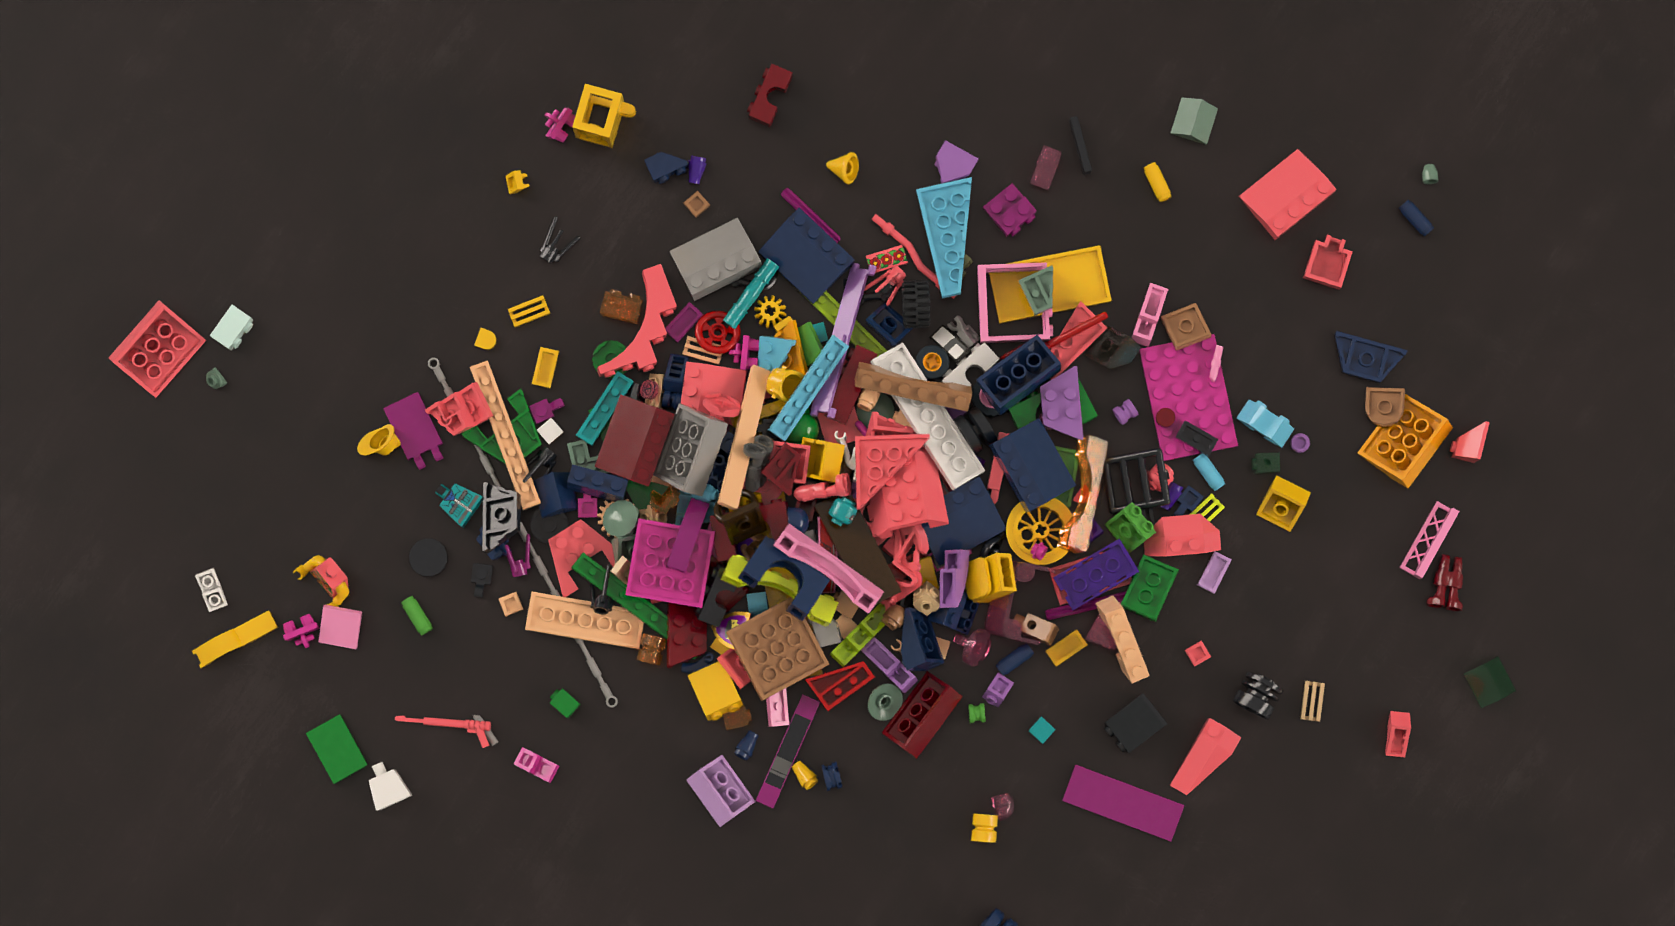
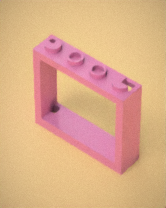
[977,263,1053,343]

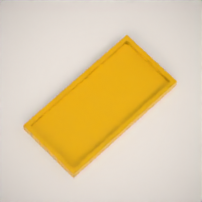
[989,245,1112,324]

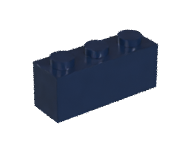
[567,464,628,502]

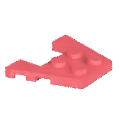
[548,519,615,597]

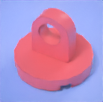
[703,393,741,423]

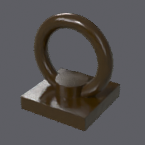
[713,489,767,545]

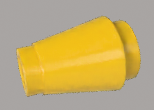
[792,761,819,790]

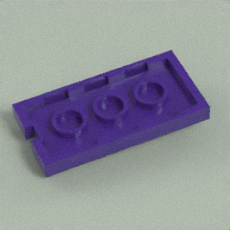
[1053,539,1139,611]

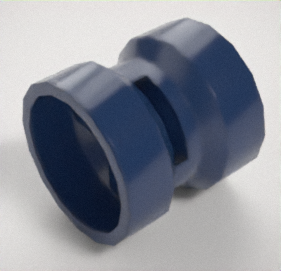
[662,390,682,410]

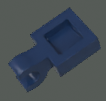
[1172,485,1203,516]

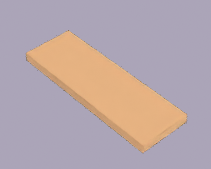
[525,592,644,650]

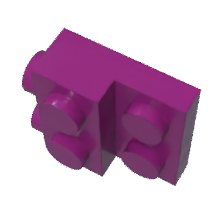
[983,183,1037,237]

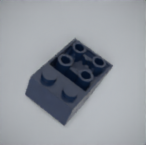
[707,424,754,493]

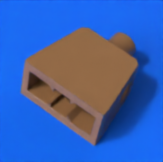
[1012,613,1059,646]

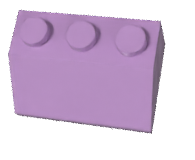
[687,755,756,827]

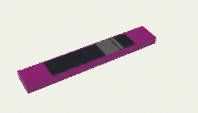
[756,695,820,808]

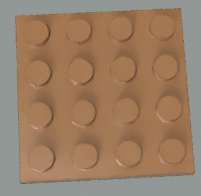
[726,597,829,701]

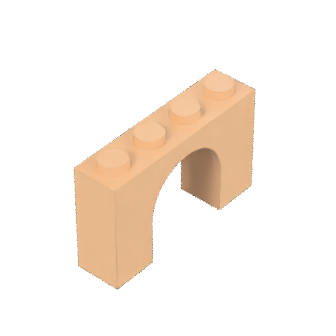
[1095,596,1150,683]

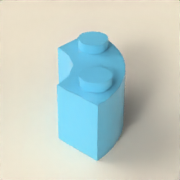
[1236,400,1294,448]

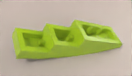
[830,603,886,667]

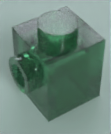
[1251,452,1281,474]

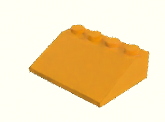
[1358,394,1453,488]

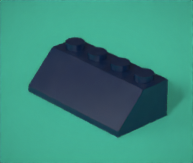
[976,335,1061,415]

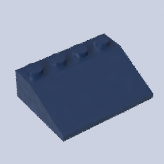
[758,208,855,304]
[989,418,1076,513]
[921,477,1006,566]

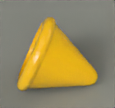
[826,152,859,184]

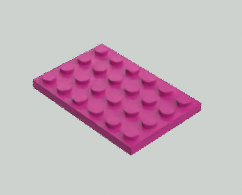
[1139,334,1238,461]

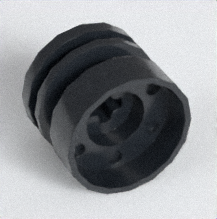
[1233,672,1284,720]

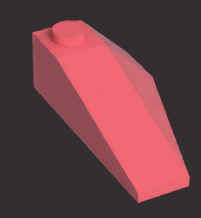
[1170,718,1241,795]

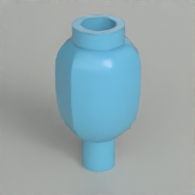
[683,484,719,503]

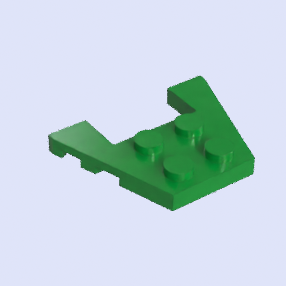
[461,389,542,465]

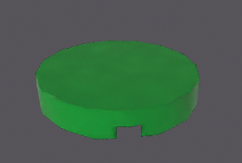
[592,341,626,379]

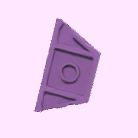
[1040,366,1083,440]

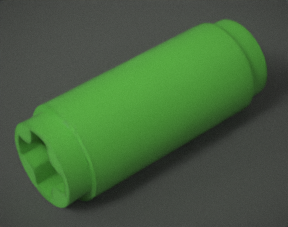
[401,596,433,636]

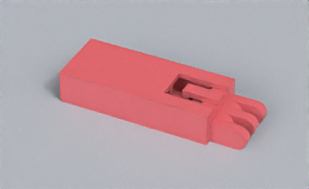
[987,432,1009,504]

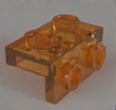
[649,485,680,515]

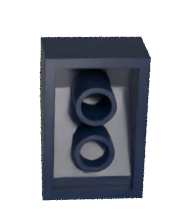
[901,608,944,671]

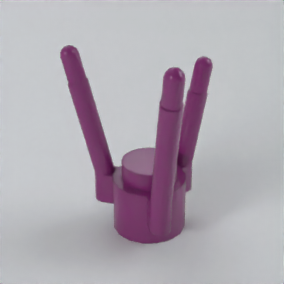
[505,534,531,577]

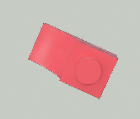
[1385,711,1411,757]

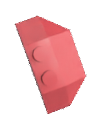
[1143,514,1221,556]

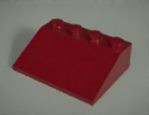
[595,394,675,487]

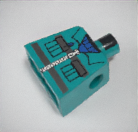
[435,484,483,528]

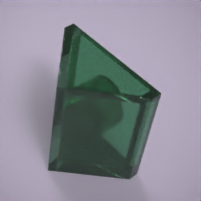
[1464,656,1516,708]

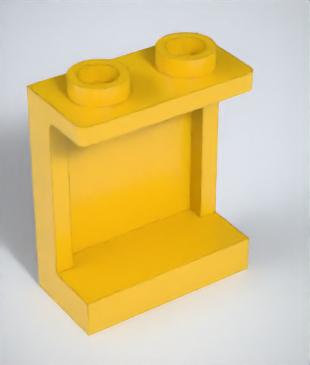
[688,661,743,721]

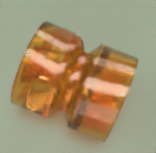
[636,633,667,666]

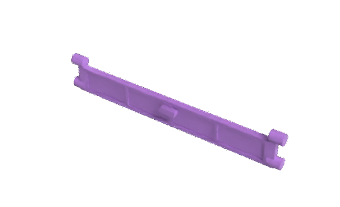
[810,263,877,419]

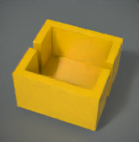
[801,437,845,483]

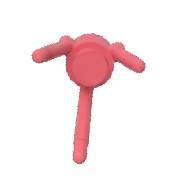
[864,266,906,306]

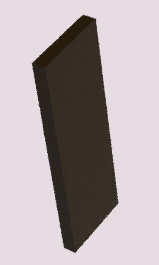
[814,494,901,605]

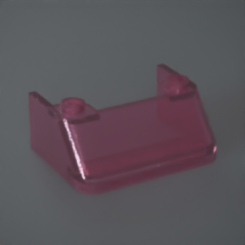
[985,560,1056,646]

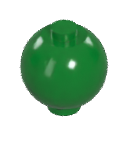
[785,408,819,444]

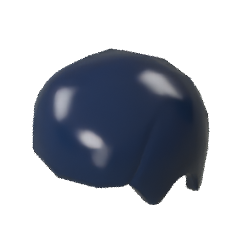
[788,507,809,534]

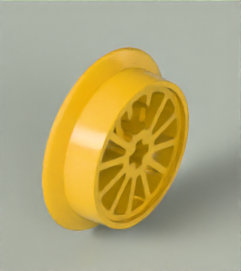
[1006,498,1076,565]

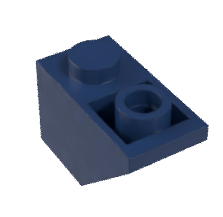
[644,152,689,184]

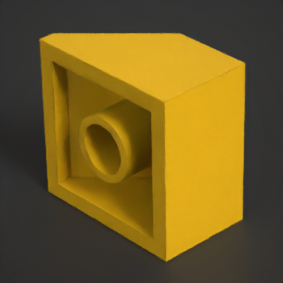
[1256,475,1311,532]

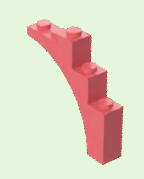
[597,264,677,378]

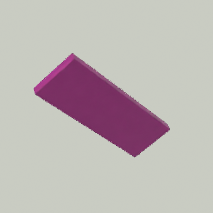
[1062,765,1184,842]

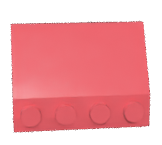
[1239,149,1337,240]
[109,300,206,398]
[681,362,747,426]

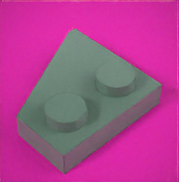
[1018,265,1053,316]

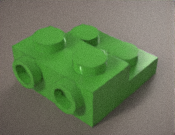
[1105,502,1156,553]

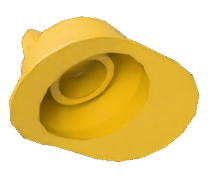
[357,424,401,456]

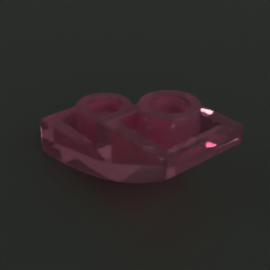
[1030,146,1062,190]

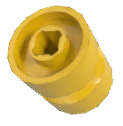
[971,814,998,843]

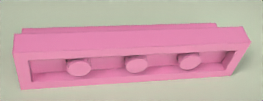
[1399,501,1460,579]

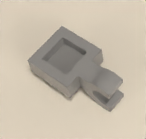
[947,316,980,348]

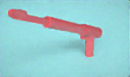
[395,715,491,748]

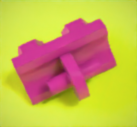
[544,108,575,142]
[729,335,759,372]
[283,614,320,648]

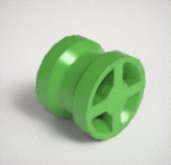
[968,703,985,723]

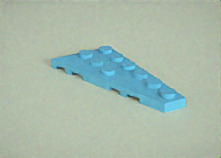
[916,177,972,298]

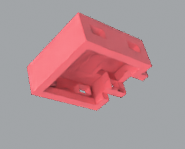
[1303,235,1352,290]

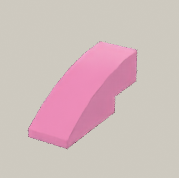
[1130,283,1168,347]

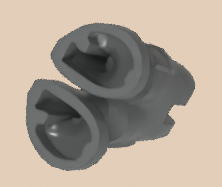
[743,435,773,492]

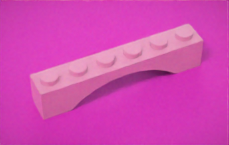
[774,524,884,614]

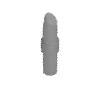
[473,715,498,746]

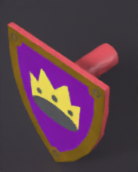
[711,612,751,649]

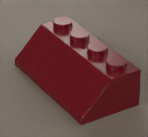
[882,671,963,759]

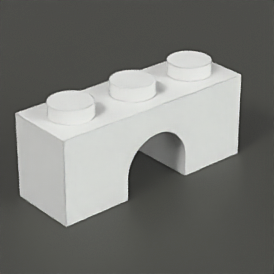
[942,342,1000,386]

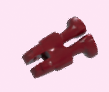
[1427,554,1463,611]

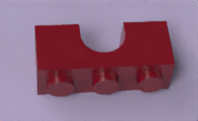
[747,64,793,127]

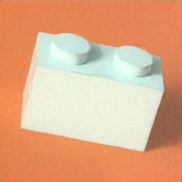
[210,305,253,351]

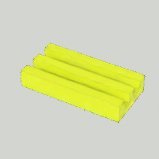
[1190,494,1225,522]

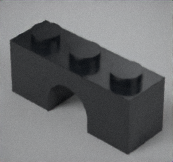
[694,562,736,627]

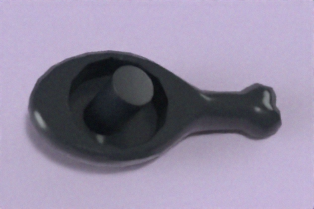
[979,522,1007,558]

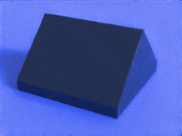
[865,302,913,348]
[533,472,578,518]

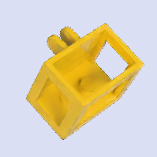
[572,84,636,148]

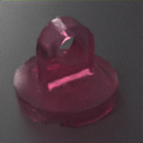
[953,629,991,667]

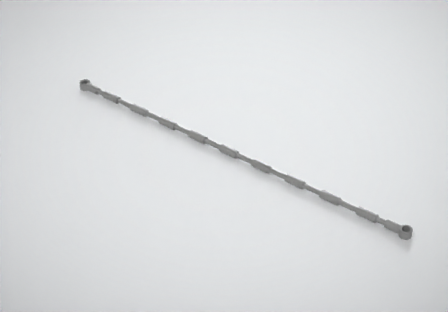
[428,358,618,708]

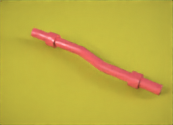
[871,214,957,299]

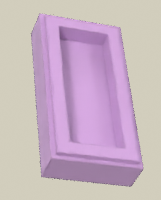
[1197,551,1232,594]

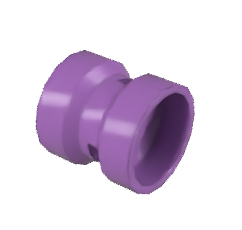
[1112,399,1139,425]

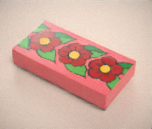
[866,245,908,274]

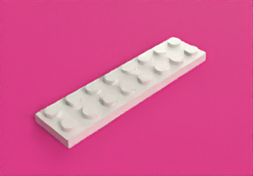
[871,343,985,491]

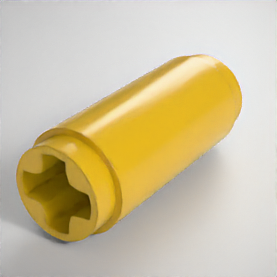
[1144,162,1172,202]

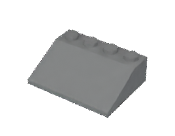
[669,218,762,301]
[653,403,728,496]

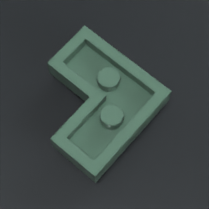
[567,440,610,474]

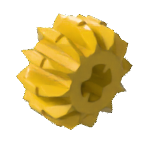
[754,296,786,328]

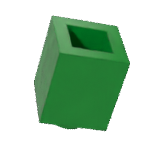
[550,688,581,719]

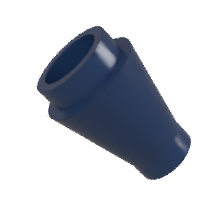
[734,731,759,761]

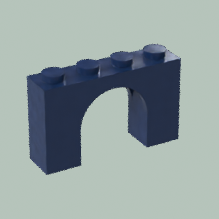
[738,536,830,621]

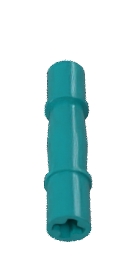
[723,258,779,329]

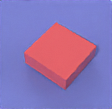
[1184,640,1211,667]

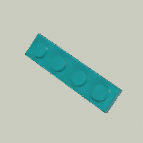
[576,371,634,446]

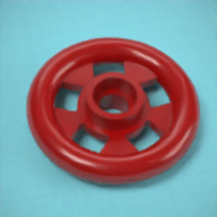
[695,311,741,354]

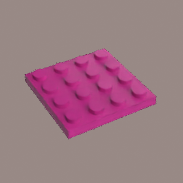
[625,518,715,608]

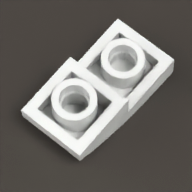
[195,567,228,612]

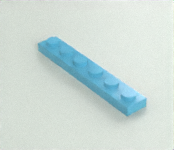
[768,335,849,441]

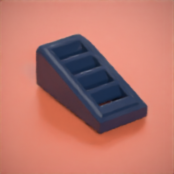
[663,353,689,393]

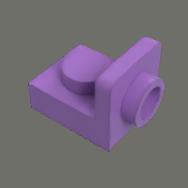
[982,673,1014,707]

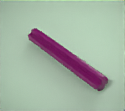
[781,188,841,243]

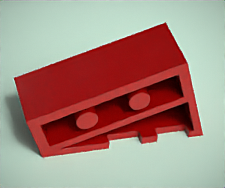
[805,661,875,712]

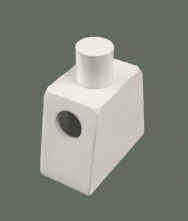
[369,762,412,811]

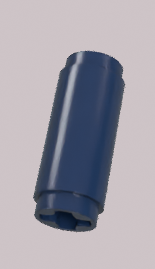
[1399,200,1434,236]
[995,643,1034,676]

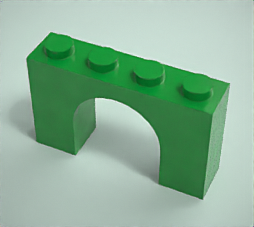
[1008,378,1098,430]

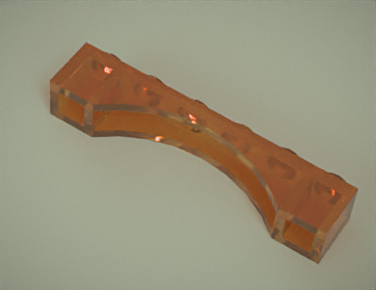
[1057,435,1108,554]

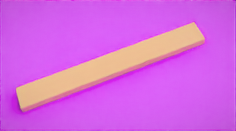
[470,360,541,510]
[718,365,771,510]

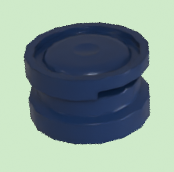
[821,762,842,791]

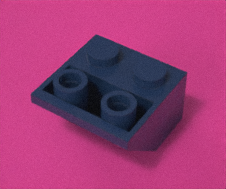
[927,586,979,635]

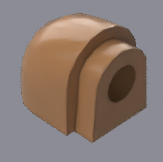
[881,605,905,631]

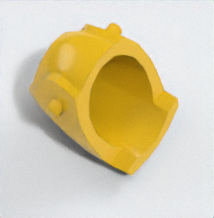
[766,366,805,402]

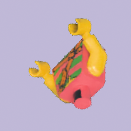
[293,555,349,607]

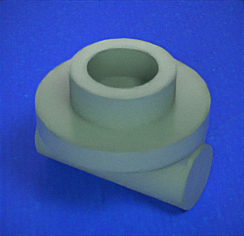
[206,367,228,389]

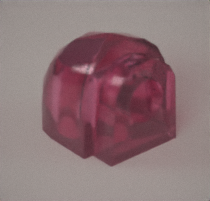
[991,793,1014,821]

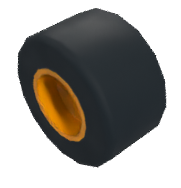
[915,345,949,381]

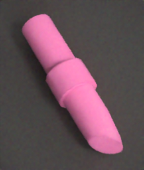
[1209,345,1223,382]

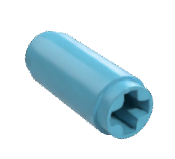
[1193,453,1225,491]

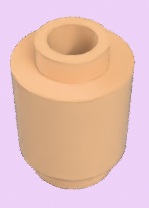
[857,388,881,412]

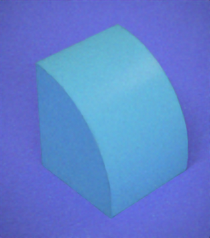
[747,592,768,618]

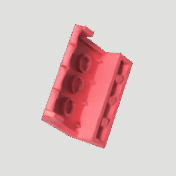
[867,451,949,539]

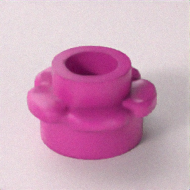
[1031,542,1048,560]

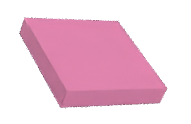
[318,605,362,649]

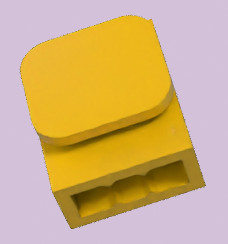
[966,553,1017,603]

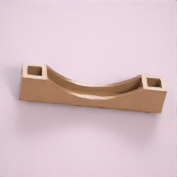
[855,362,972,412]

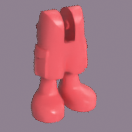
[794,473,852,502]

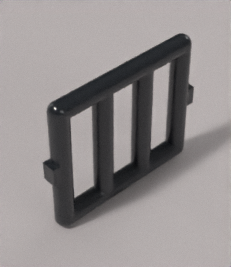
[1101,448,1171,515]

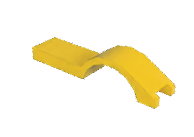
[192,610,278,668]

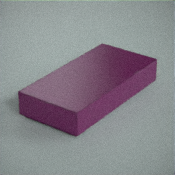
[665,302,704,343]

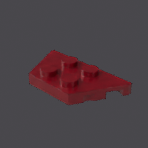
[667,602,707,668]

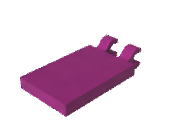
[383,392,443,470]

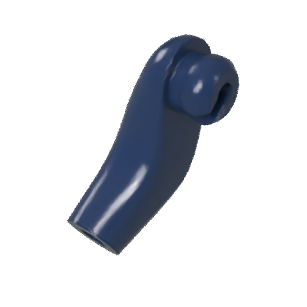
[681,652,716,674]

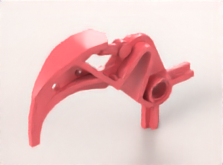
[867,510,929,610]

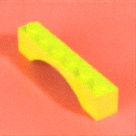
[721,555,839,627]

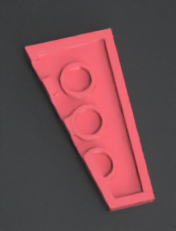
[1050,301,1107,380]

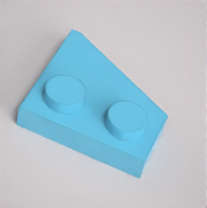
[758,336,796,372]

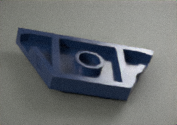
[1334,331,1407,383]

